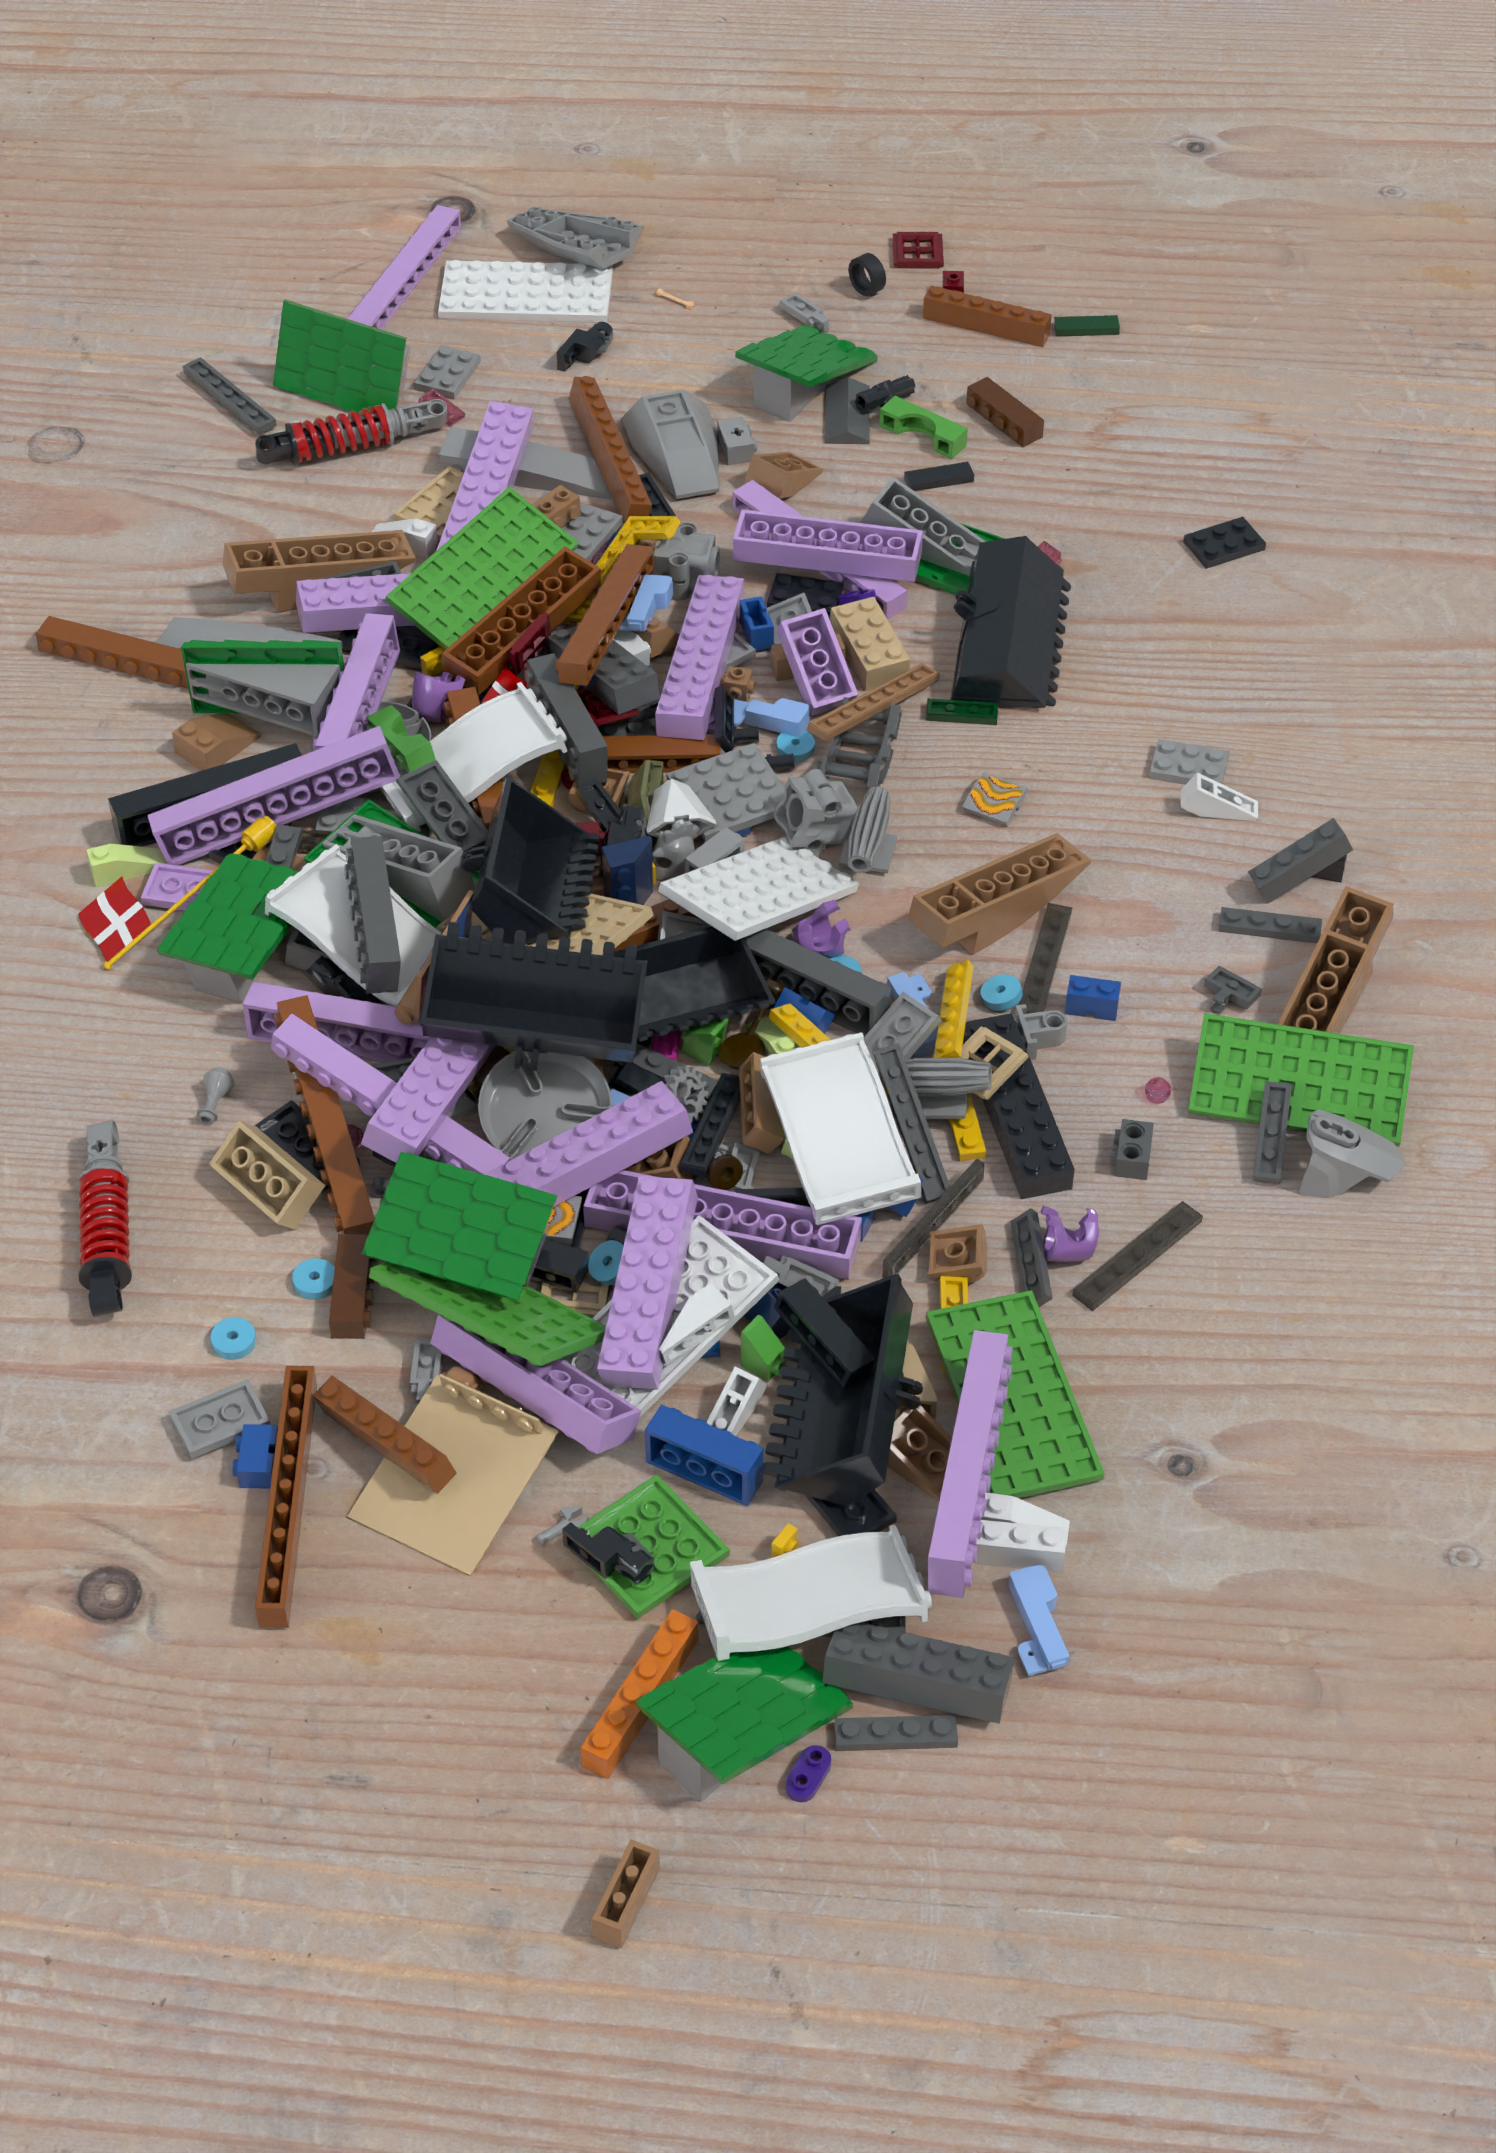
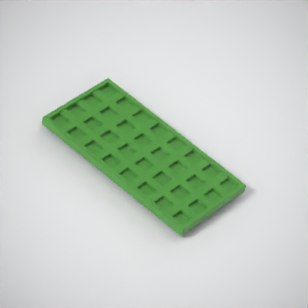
[385,486,578,650]
[1188,1013,1414,1147]
[369,1263,606,1366]
[925,1290,1105,1498]

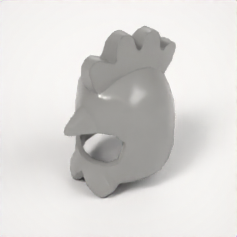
[652,821,699,881]

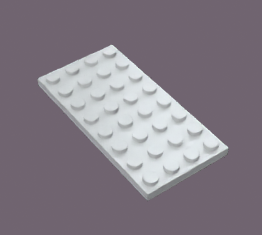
[438,260,613,323]
[658,837,859,941]
[561,1215,779,1418]

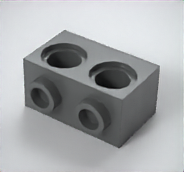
[1111,1119,1154,1180]

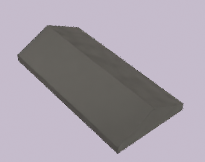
[826,377,870,444]
[396,760,488,853]

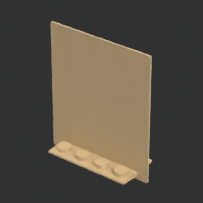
[347,1374,559,1576]

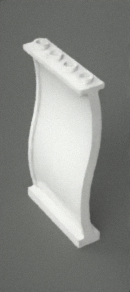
[379,682,567,832]
[264,844,442,1007]
[760,1032,921,1225]
[690,1525,932,1661]

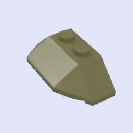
[623,760,664,848]

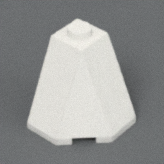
[646,779,716,839]

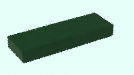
[1054,315,1120,336]
[926,698,998,725]

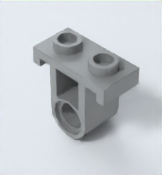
[1013,1004,1067,1060]

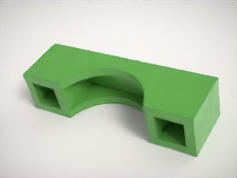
[880,396,968,459]
[366,705,436,773]

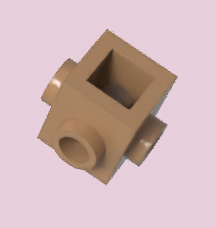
[720,666,756,702]

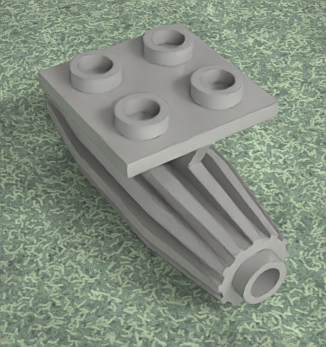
[839,787,897,873]
[878,1058,992,1119]

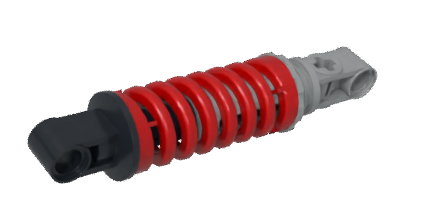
[255,399,447,465]
[78,1120,132,1317]

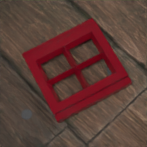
[892,232,944,269]
[510,612,551,679]

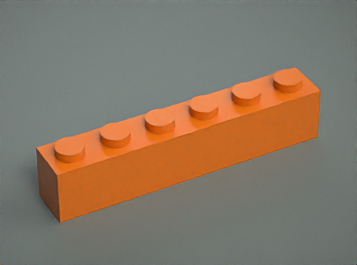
[581,1609,699,1779]

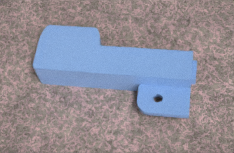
[619,575,673,631]
[734,698,810,737]
[887,972,938,1057]
[1008,1565,1070,1677]

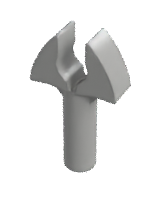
[537,1506,588,1545]

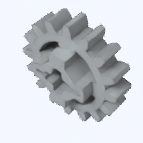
[664,1066,709,1123]

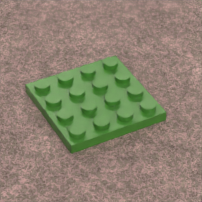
[578,1474,730,1619]

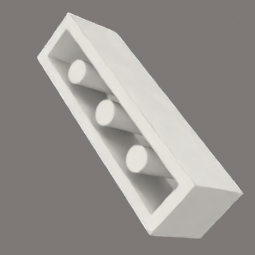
[974,1520,1067,1572]

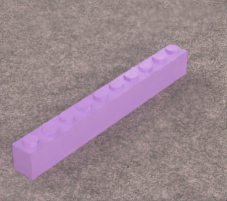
[346,205,461,330]
[732,480,907,620]
[271,1014,510,1175]

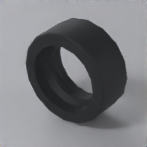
[848,253,886,296]

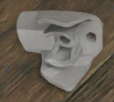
[1299,1110,1405,1198]

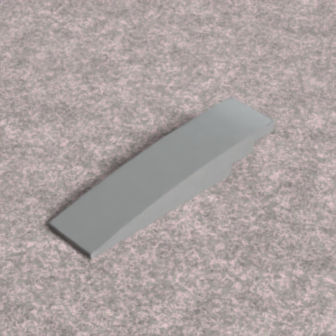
[439,427,612,499]
[157,617,343,649]

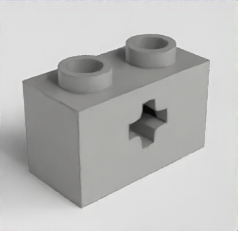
[717,417,757,465]

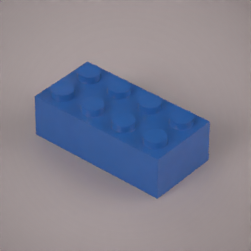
[645,1404,764,1506]

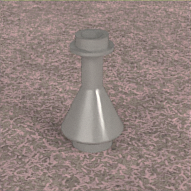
[197,1067,234,1125]

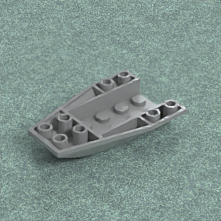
[507,207,642,269]
[621,389,719,499]

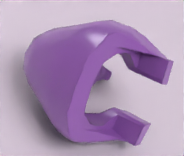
[412,672,465,723]
[792,900,851,957]
[1040,1205,1099,1262]

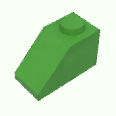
[682,1018,728,1066]
[741,1315,786,1383]

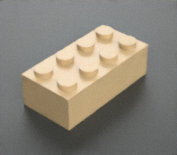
[830,597,910,691]
[209,1121,325,1230]

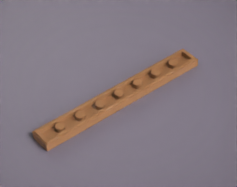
[807,663,940,742]

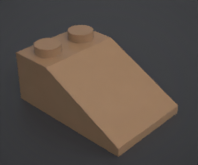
[745,451,823,500]
[172,712,261,770]
[624,1135,692,1179]
[887,1406,952,1501]

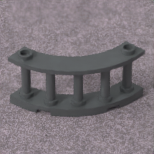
[816,697,903,788]

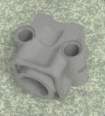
[654,522,720,601]
[773,769,858,855]

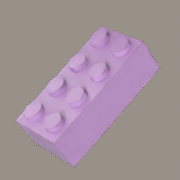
[777,608,858,717]

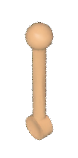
[656,288,694,309]

